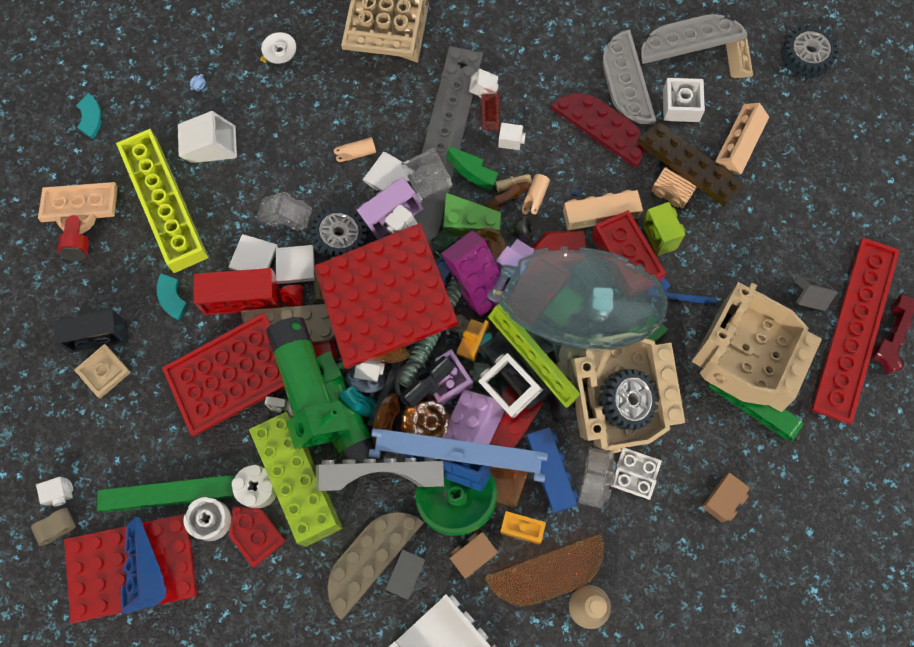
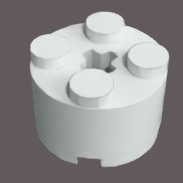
[232,465,276,509]
[184,497,231,541]

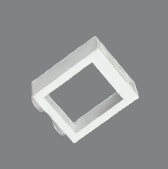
[478,353,543,418]

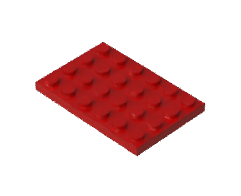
[162,313,285,437]
[64,514,198,623]

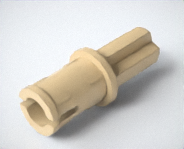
[495,174,532,193]

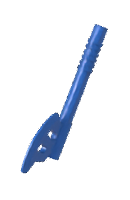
[647,278,717,304]

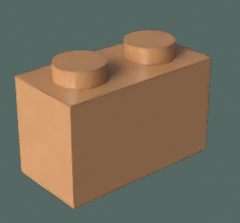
[702,473,750,522]
[450,532,498,579]

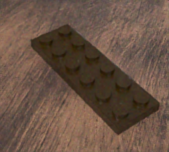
[637,123,746,207]

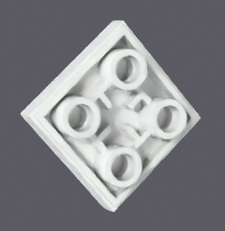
[228,234,278,271]
[276,245,315,284]

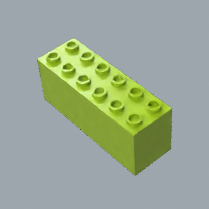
[249,412,343,547]

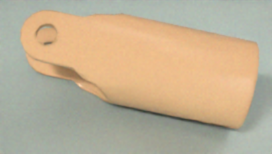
[334,137,376,162]
[522,174,550,215]

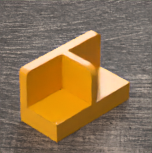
[456,319,489,362]
[500,511,546,544]

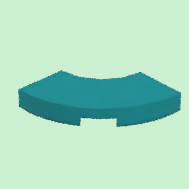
[77,93,102,139]
[157,274,188,321]
[339,386,377,417]

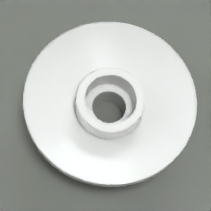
[261,32,296,64]

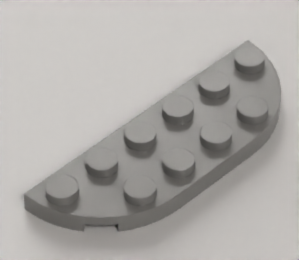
[641,14,747,64]
[602,30,656,124]

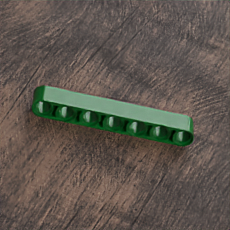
[96,476,235,513]

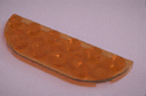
[485,534,604,606]

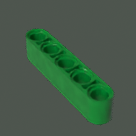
[709,383,804,441]

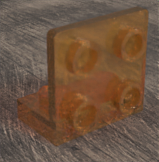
[489,466,528,509]

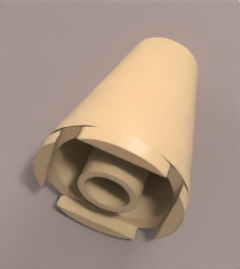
[569,585,611,629]

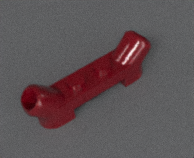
[872,293,914,374]

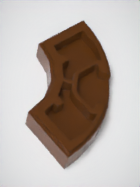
[485,181,530,210]
[373,392,400,446]

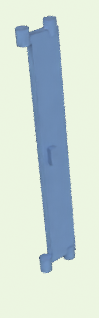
[369,428,548,482]

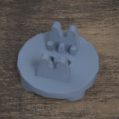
[346,366,386,397]

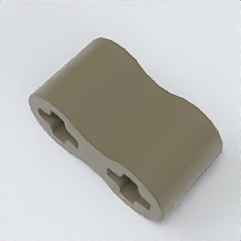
[31,508,76,546]

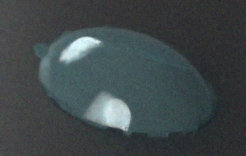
[487,247,668,351]

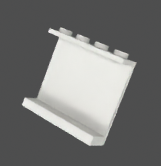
[389,594,496,647]

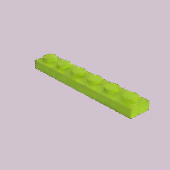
[488,303,581,408]

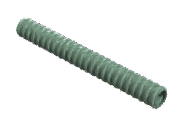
[399,277,461,388]

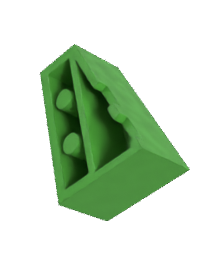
[444,193,501,238]

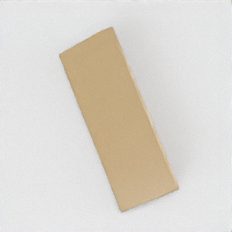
[726,39,753,78]

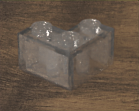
[257,192,312,231]
[578,447,616,509]

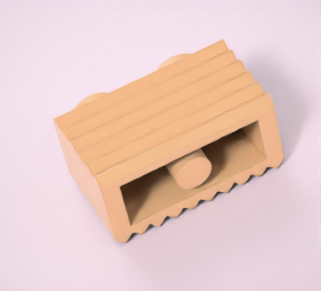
[652,167,697,209]

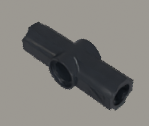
[400,356,455,409]

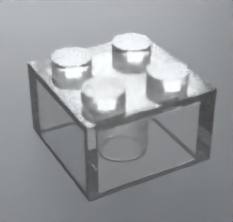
[401,148,453,203]

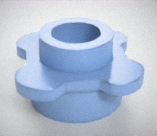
[190,74,207,92]

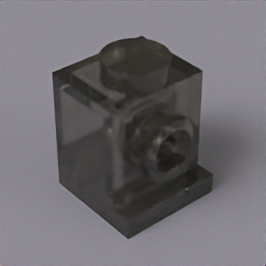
[446,314,469,340]

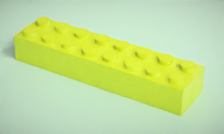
[116,129,209,273]

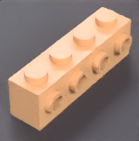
[715,103,769,175]
[563,190,643,230]

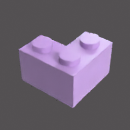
[496,239,536,285]
[433,349,473,407]

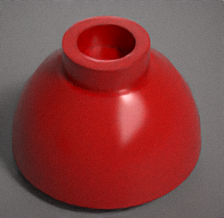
[278,284,304,307]

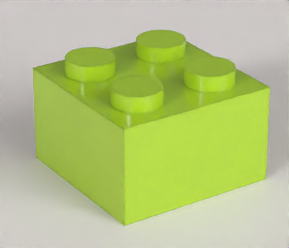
[642,202,685,257]

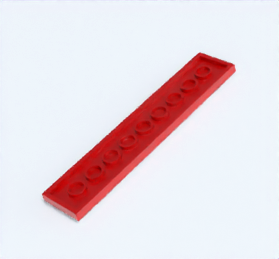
[811,238,900,425]

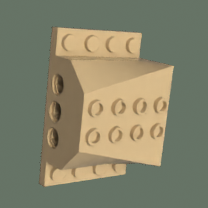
[341,0,429,63]

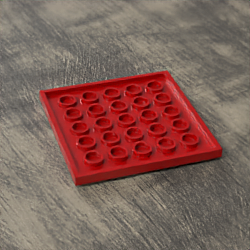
[314,223,459,369]

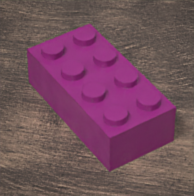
[441,231,509,317]

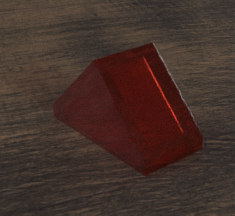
[481,93,500,130]

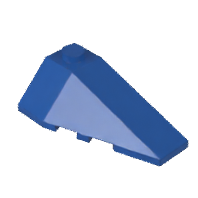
[121,517,166,614]

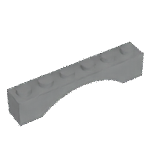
[316,457,444,491]

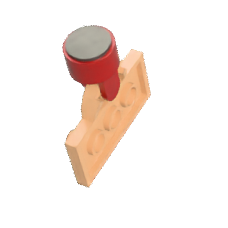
[38,182,118,261]

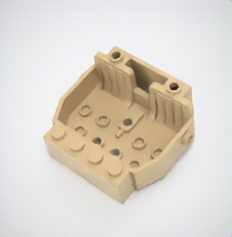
[692,282,822,412]
[567,335,685,453]

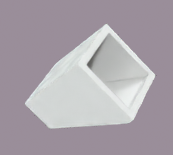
[178,111,237,163]

